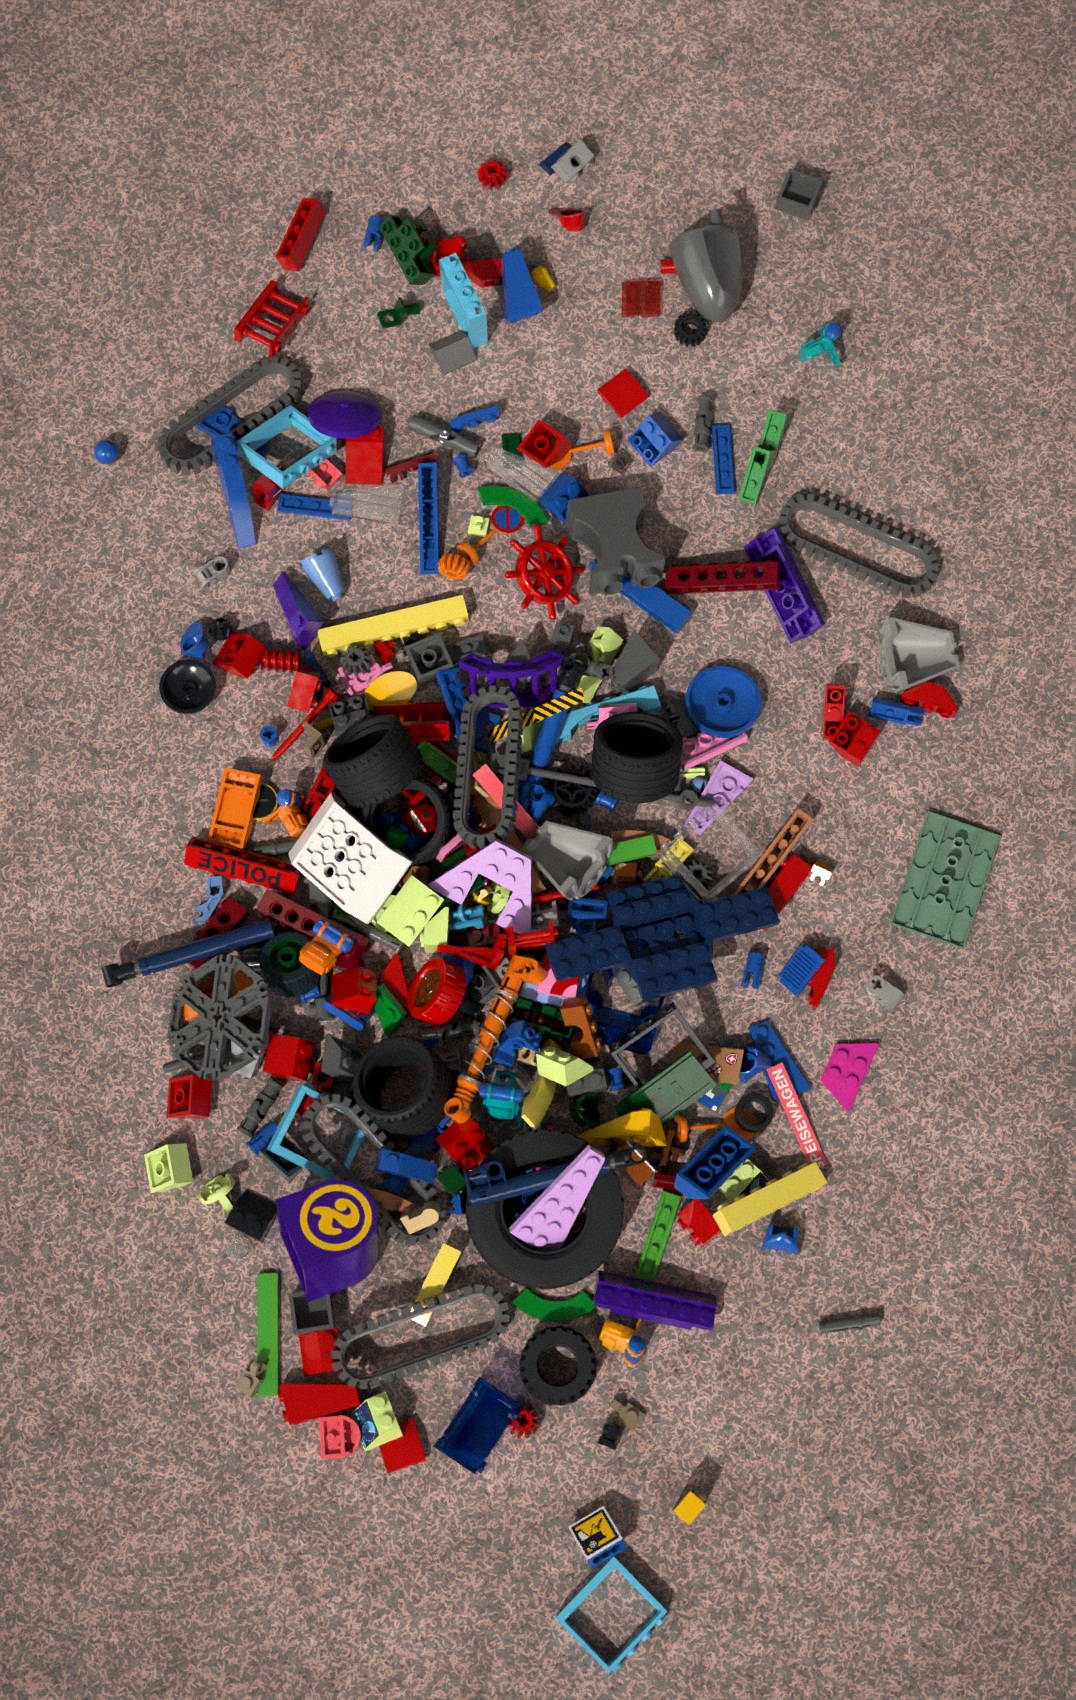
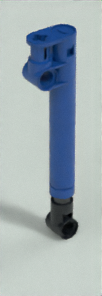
[517,656,586,826]

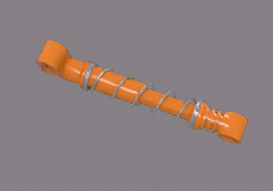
[444,955,547,1123]

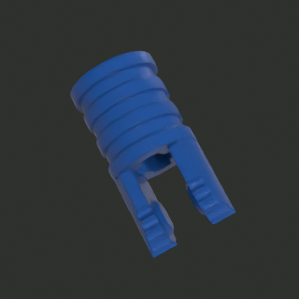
[363,216,384,252]
[741,952,765,989]
[246,1122,278,1156]

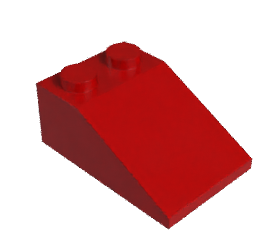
[345,425,385,485]

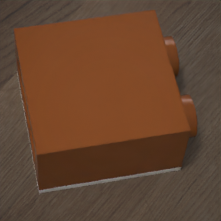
[612,1141,655,1191]

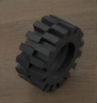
[674,311,707,347]

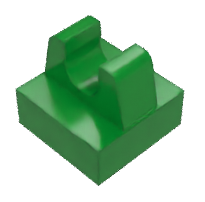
[383,825,409,851]

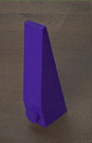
[273,572,324,650]

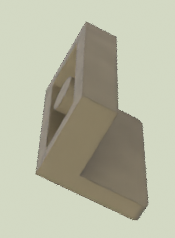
[302,721,325,759]

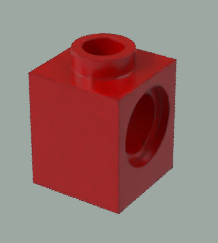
[312,1062,335,1093]

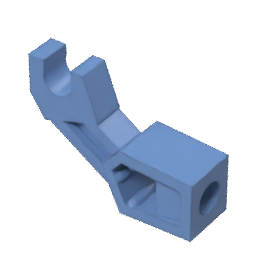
[195,876,225,923]

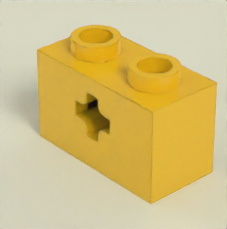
[673,1491,706,1525]

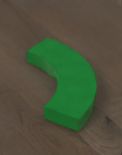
[478,486,548,528]
[512,1288,597,1322]

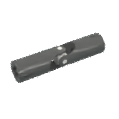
[408,414,481,458]

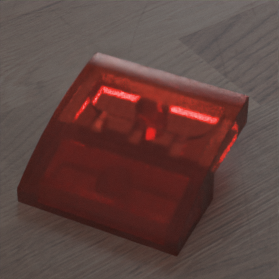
[622,281,661,318]

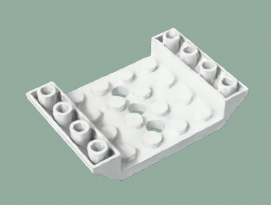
[288,792,412,924]

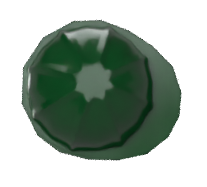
[570,1092,601,1129]

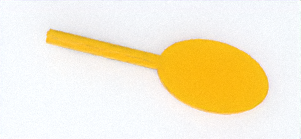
[313,671,417,731]

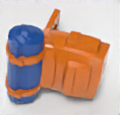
[262,789,309,838]
[299,919,355,976]

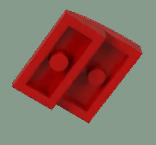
[596,369,649,419]
[379,1418,427,1473]

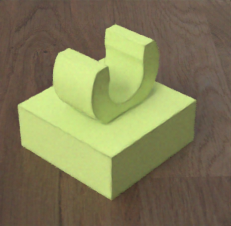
[468,515,490,537]

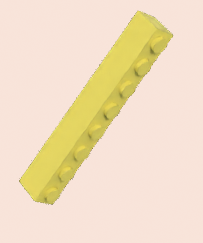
[318,595,469,657]

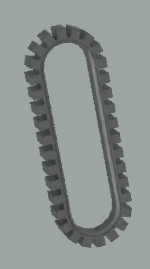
[158,357,303,475]
[778,494,939,598]
[453,685,524,849]
[300,1094,445,1246]
[330,1283,510,1389]

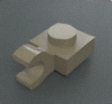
[235,1360,266,1398]
[608,1399,645,1431]

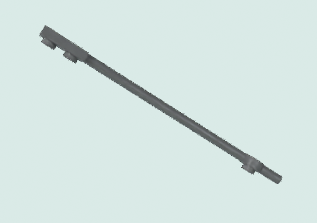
[490,753,717,811]

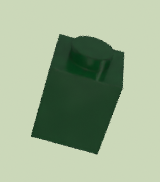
[437,1164,466,1198]

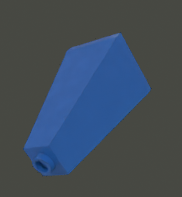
[501,248,543,325]

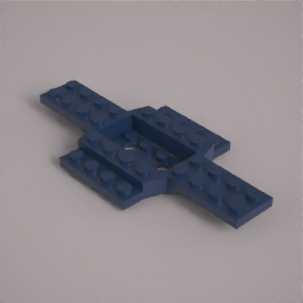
[544,874,780,1001]

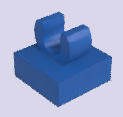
[448,1194,467,1216]

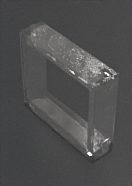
[658,804,763,903]

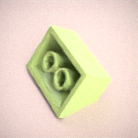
[376,875,444,946]

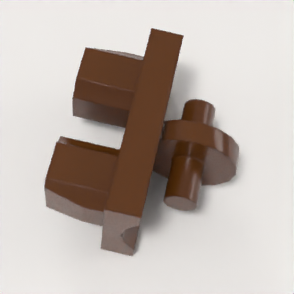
[651,1130,685,1169]

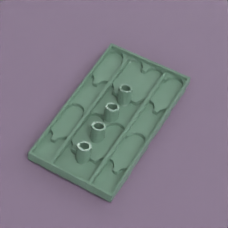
[890,810,1001,949]

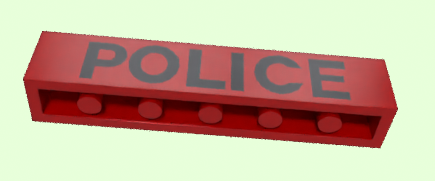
[184,836,301,894]

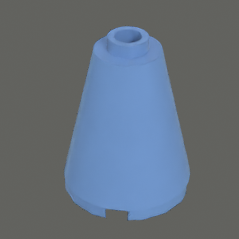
[300,547,345,602]

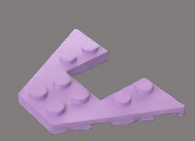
[427,839,532,933]

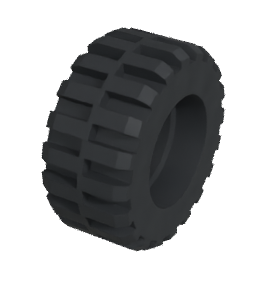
[519,1326,597,1406]

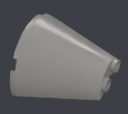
[878,617,960,691]
[522,821,613,901]

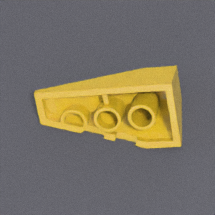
[578,1108,667,1147]

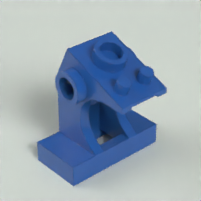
[567,898,608,934]
[493,1020,541,1068]

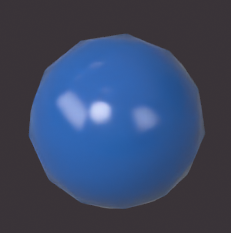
[94,440,120,465]

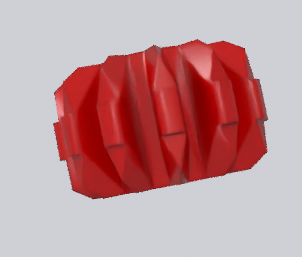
[477,158,508,190]
[506,1404,540,1439]

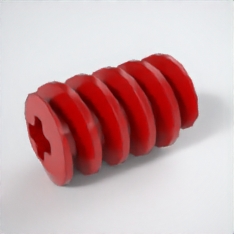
[260,647,301,673]

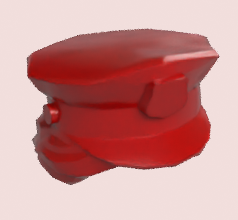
[429,235,467,278]

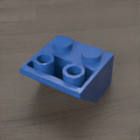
[628,413,683,467]
[538,473,589,524]

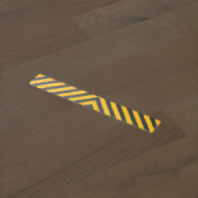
[488,687,585,743]

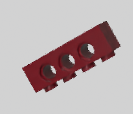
[187,897,250,970]

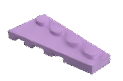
[684,760,753,835]

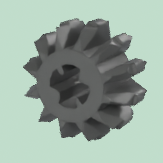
[340,644,372,677]
[681,860,713,892]
[242,946,264,979]

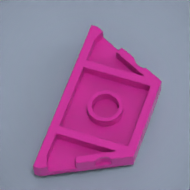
[820,1043,879,1113]

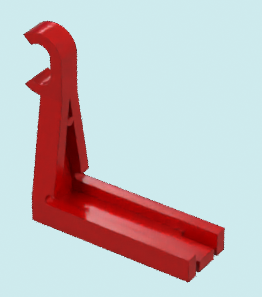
[436,934,507,969]

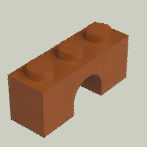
[560,996,603,1059]

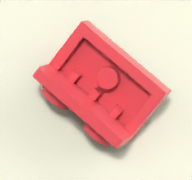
[306,459,343,491]

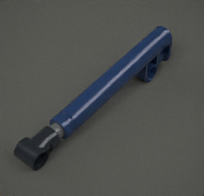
[101,919,276,987]
[462,1146,647,1208]

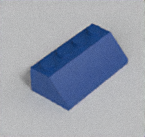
[674,1125,757,1200]

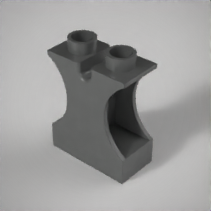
[566,487,665,595]

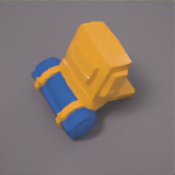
[599,1319,645,1369]

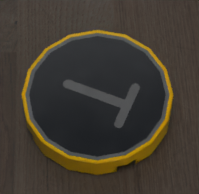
[253,783,278,821]

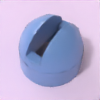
[691,777,707,793]

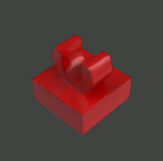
[374,640,396,664]

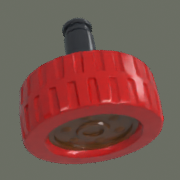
[407,958,481,1026]

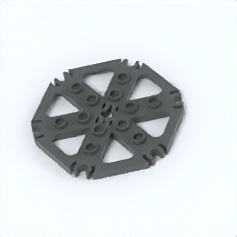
[167,955,273,1081]

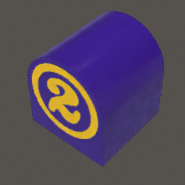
[275,1180,379,1302]

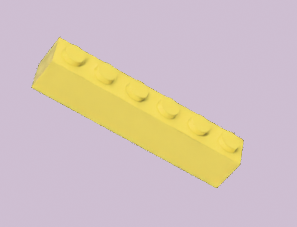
[713,1162,827,1237]

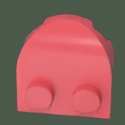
[319,1415,361,1459]

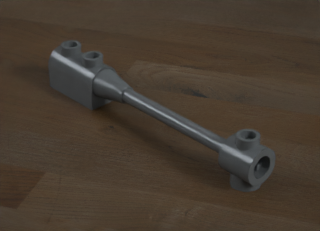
[309,868,334,1021]

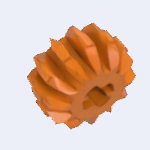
[438,553,470,581]

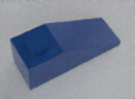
[375,1149,437,1184]

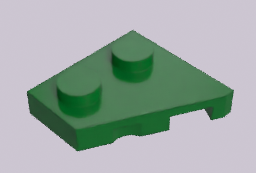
[374,984,407,1037]

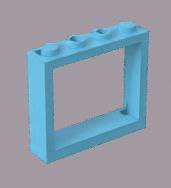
[439,253,488,349]
[236,405,337,489]
[267,1083,372,1181]
[555,1556,667,1673]

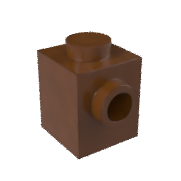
[613,861,645,888]

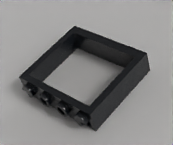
[609,1002,716,1089]

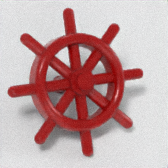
[505,524,584,620]

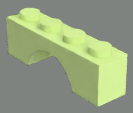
[571,626,623,703]

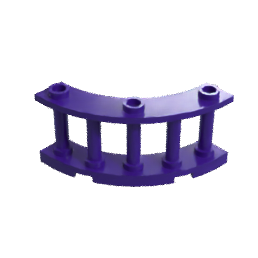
[459,649,566,708]

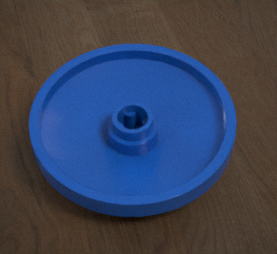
[685,666,761,738]

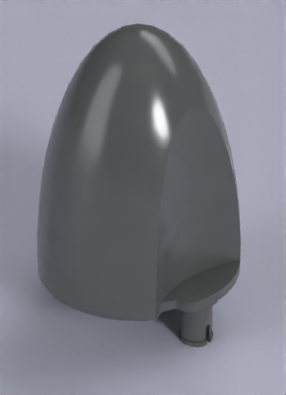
[669,208,743,323]

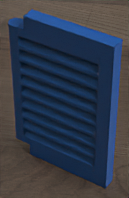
[778,944,825,997]

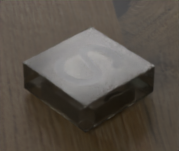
[608,450,634,476]

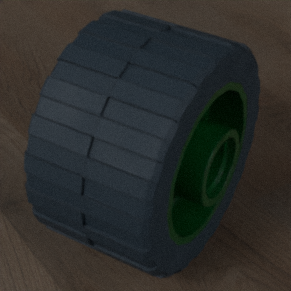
[259,932,321,998]

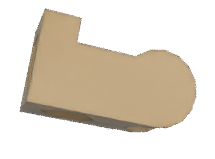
[514,1047,542,1068]
[400,1201,441,1234]

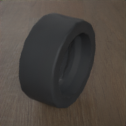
[734,1093,774,1133]

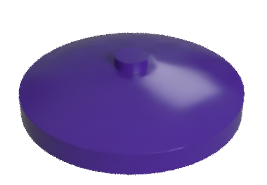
[308,390,382,438]

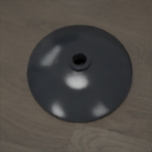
[159,659,216,714]

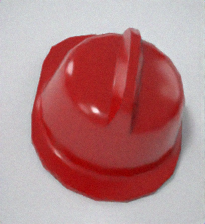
[548,208,589,232]

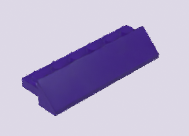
[744,528,825,644]
[593,1270,717,1331]

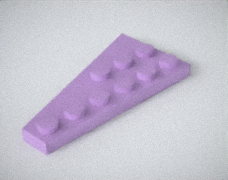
[509,1145,605,1252]

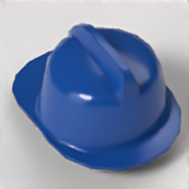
[180,622,209,659]

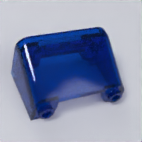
[433,1376,522,1475]

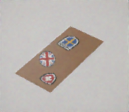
[672,1043,744,1084]

